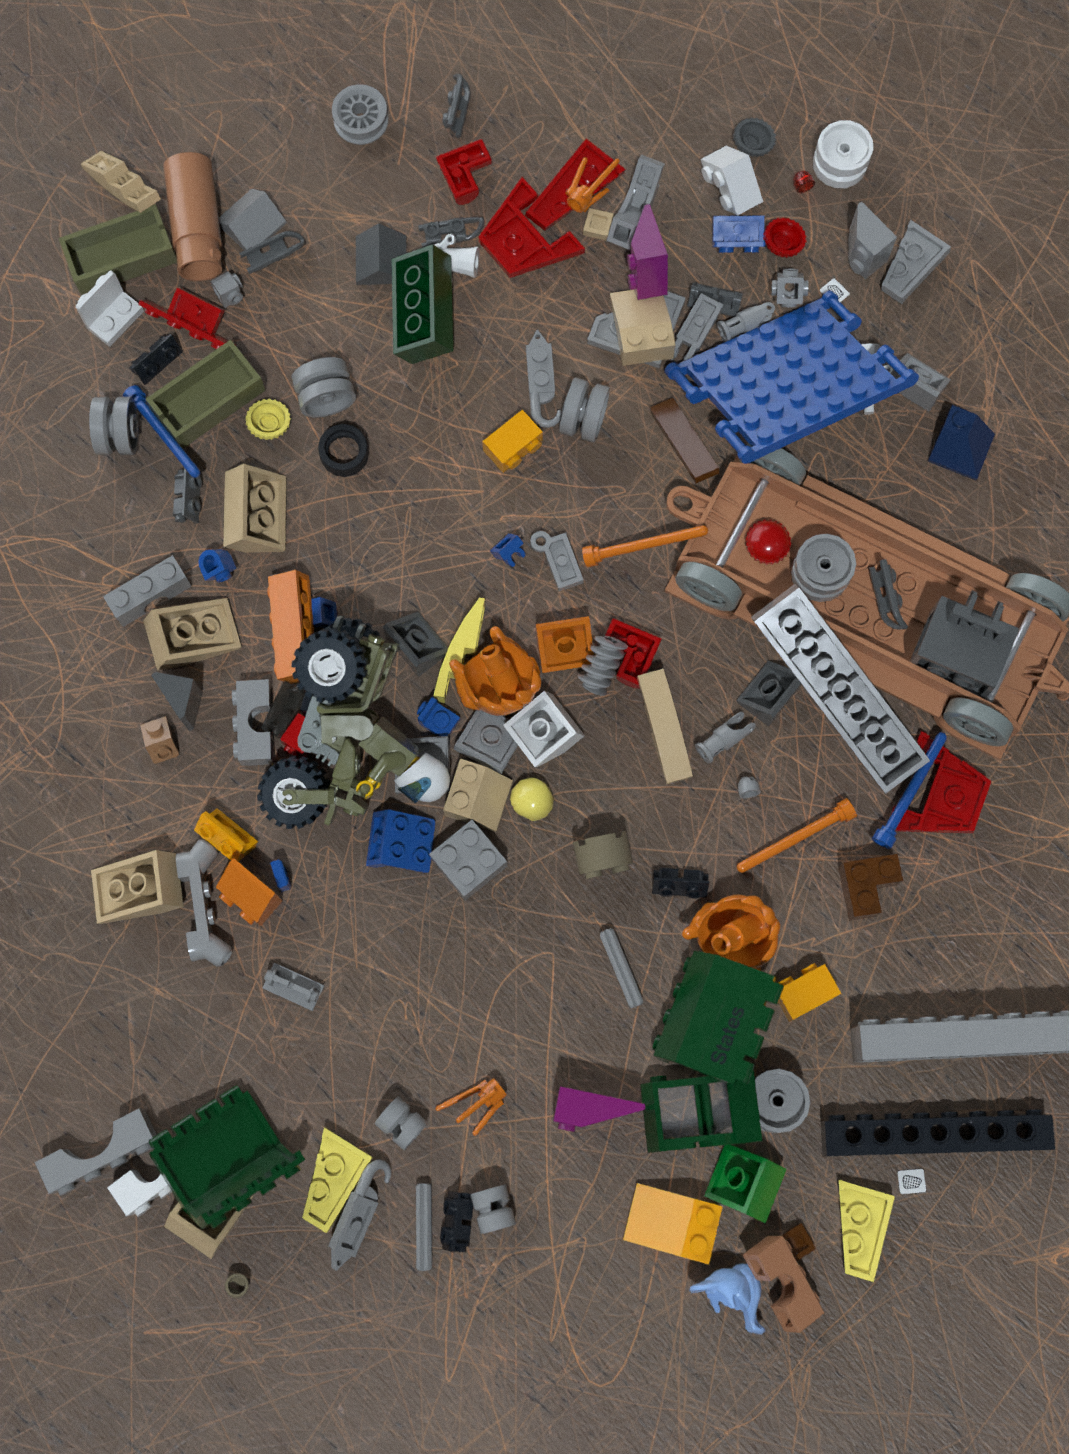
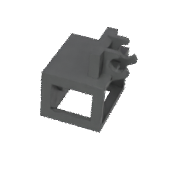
[909,590,1020,699]

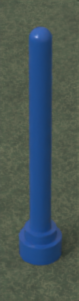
[123,385,200,478]
[872,732,947,849]

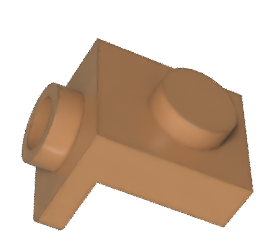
[140,716,179,764]

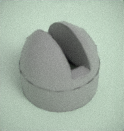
[738,776,761,799]

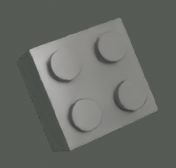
[429,820,507,901]

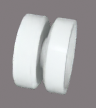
[813,121,873,188]

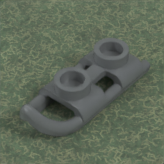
[443,73,471,138]
[418,217,484,248]
[239,231,306,274]
[869,559,908,630]

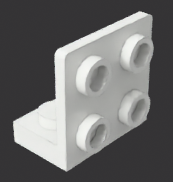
[76,270,144,347]

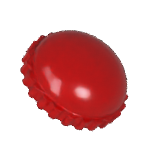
[763,217,807,258]
[745,519,791,565]

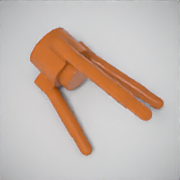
[566,157,620,213]
[435,1078,507,1136]

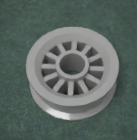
[332,85,388,145]

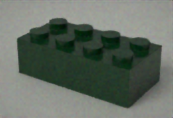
[392,244,453,364]

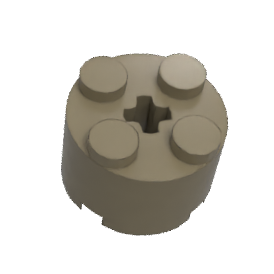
[573,831,633,879]

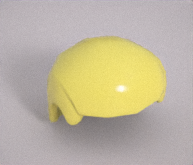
[510,778,554,821]

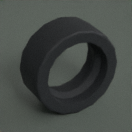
[318,424,369,477]

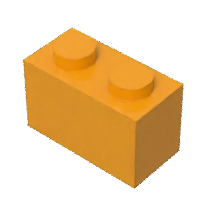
[482,410,543,473]
[778,963,842,1022]

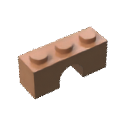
[743,1236,824,1333]

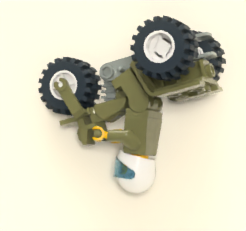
[257,616,450,829]

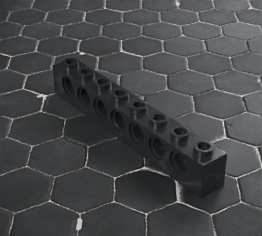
[820,1109,1055,1156]

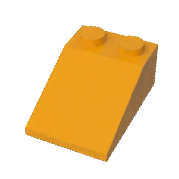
[623,1183,723,1264]

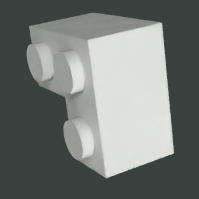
[701,146,763,215]

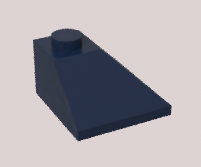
[928,405,995,481]

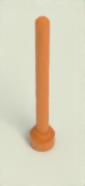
[582,525,708,568]
[737,798,857,873]

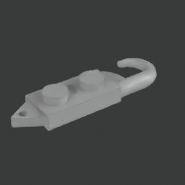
[526,330,562,428]
[328,1160,391,1271]

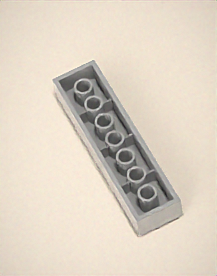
[751,584,930,794]
[850,1011,1069,1063]

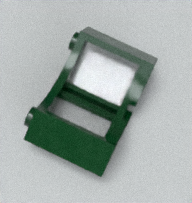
[640,1071,763,1153]

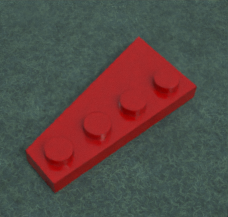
[525,138,626,231]

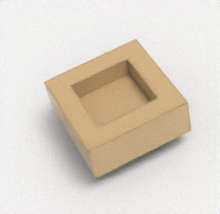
[583,208,614,240]

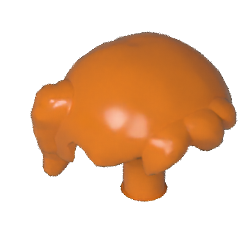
[449,626,541,716]
[682,894,781,970]

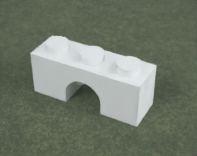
[107,1170,172,1217]

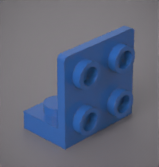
[366,809,435,873]

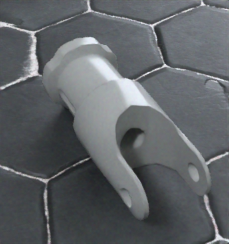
[717,302,775,342]
[695,712,756,763]

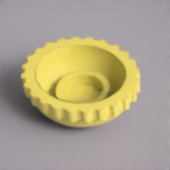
[245,399,291,440]

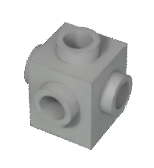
[772,269,808,307]

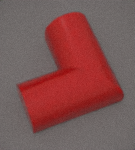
[436,139,492,205]
[605,618,662,689]

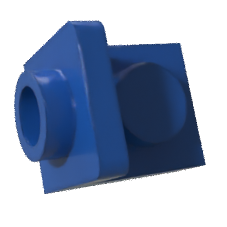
[417,697,461,737]

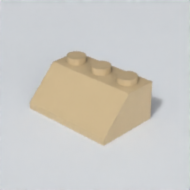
[223,464,286,553]

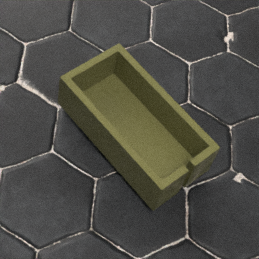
[58,204,177,296]
[145,340,266,449]

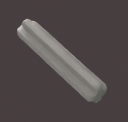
[600,928,643,1008]
[416,1183,432,1271]

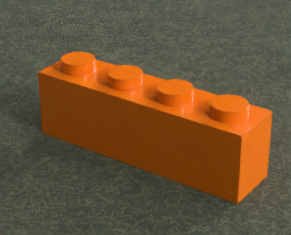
[267,570,314,684]

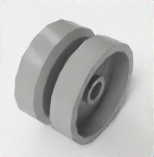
[291,357,356,418]
[559,377,610,443]
[89,397,139,455]
[791,534,856,602]
[755,1069,810,1133]

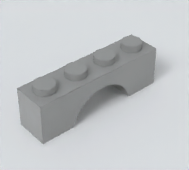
[35,1108,157,1196]

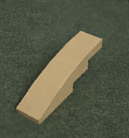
[81,151,161,213]
[637,669,693,784]

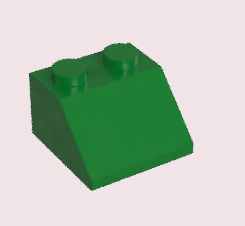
[704,1145,787,1223]

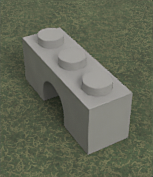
[103,555,192,627]
[232,679,274,766]

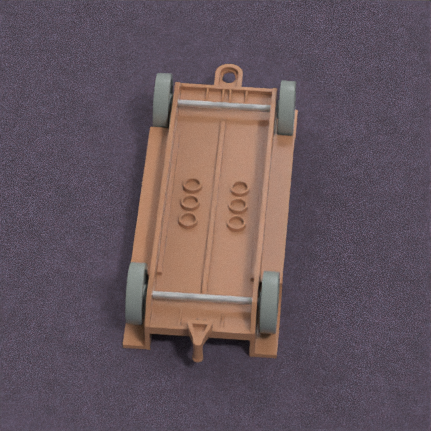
[664,443,1069,760]

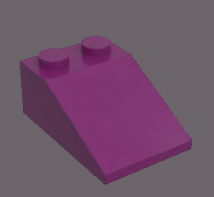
[627,204,668,300]
[553,1086,645,1132]

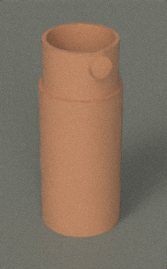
[163,152,222,281]

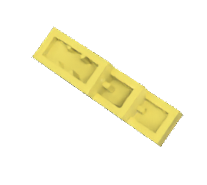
[433,598,485,703]

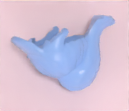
[689,1263,765,1334]

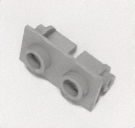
[262,963,324,1011]

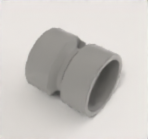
[374,1096,428,1150]
[470,1184,516,1234]

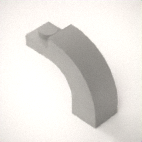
[606,155,665,250]

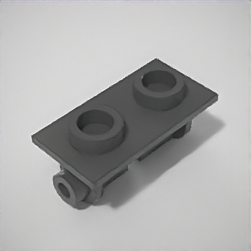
[687,283,743,317]
[173,468,202,524]

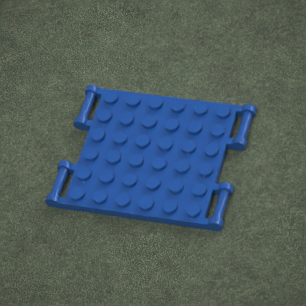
[665,291,919,464]

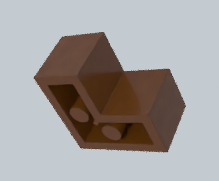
[838,854,903,921]

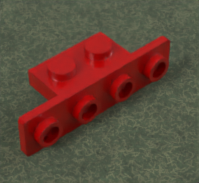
[138,287,236,349]

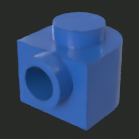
[199,549,237,583]

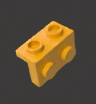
[194,808,258,862]

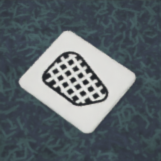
[820,279,849,302]
[898,1169,926,1194]

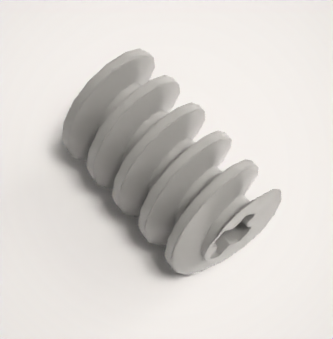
[577,636,628,696]

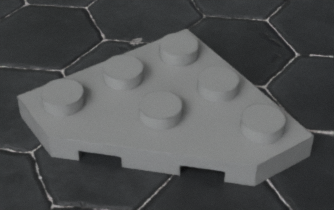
[587,292,686,368]

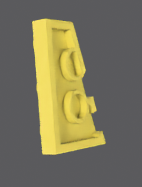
[302,1128,373,1233]
[839,1180,895,1282]

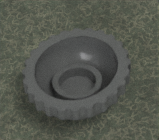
[733,117,776,157]

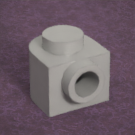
[210,271,243,308]

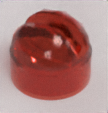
[793,170,815,193]

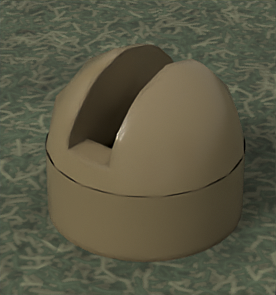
[225,1273,249,1299]

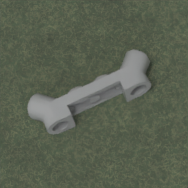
[176,839,232,967]

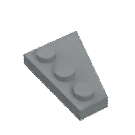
[882,220,951,304]

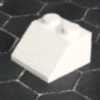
[503,691,585,768]

